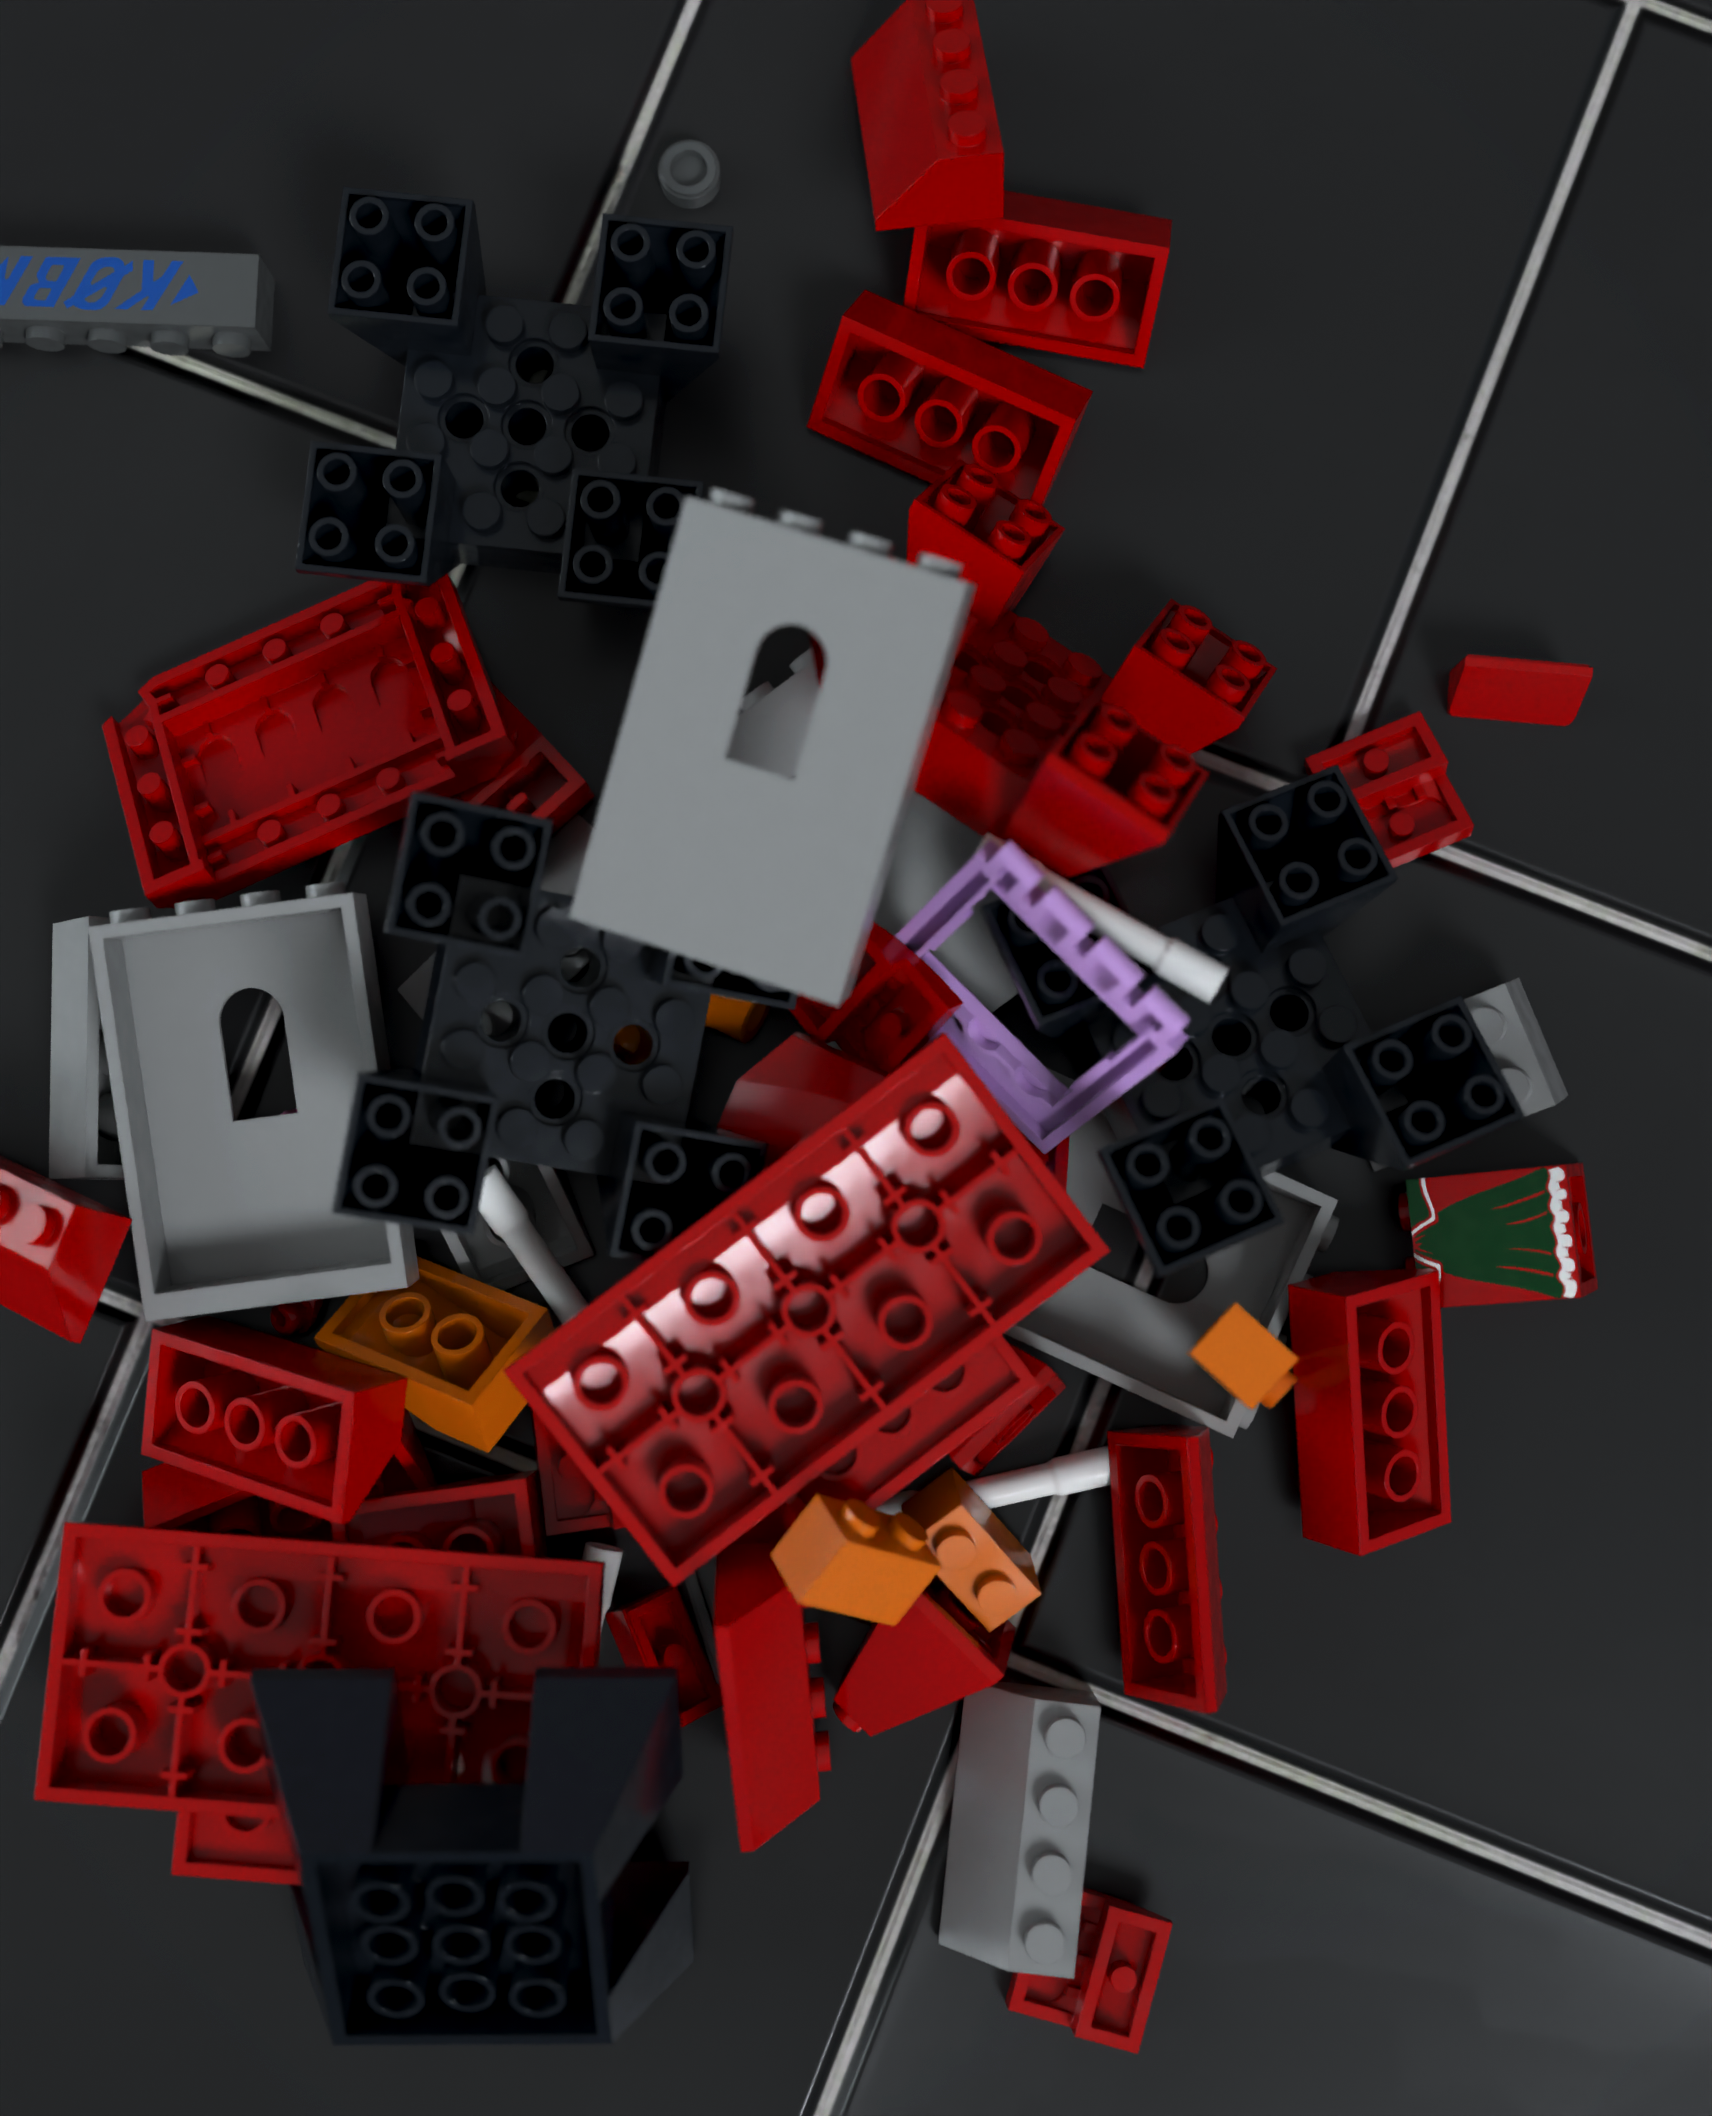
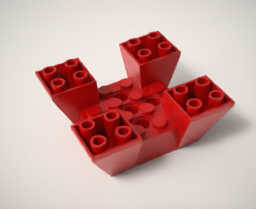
[808,459,1278,879]

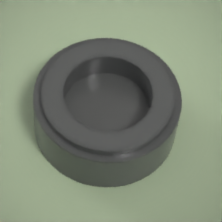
[658,140,721,209]

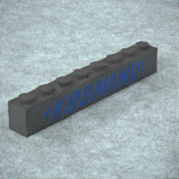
[0,245,275,358]

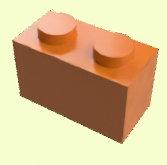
[1186,1303,1298,1410]
[901,1467,1042,1633]
[770,1493,942,1626]

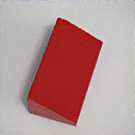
[1447,654,1593,726]
[605,1585,723,1728]

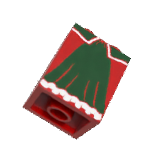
[1398,1163,1598,1308]

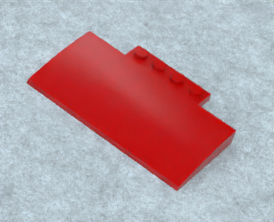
[503,1032,1110,1588]
[34,1521,605,1885]

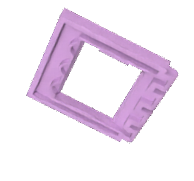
[894,839,1191,1155]

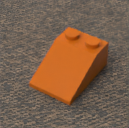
[314,1256,554,1453]

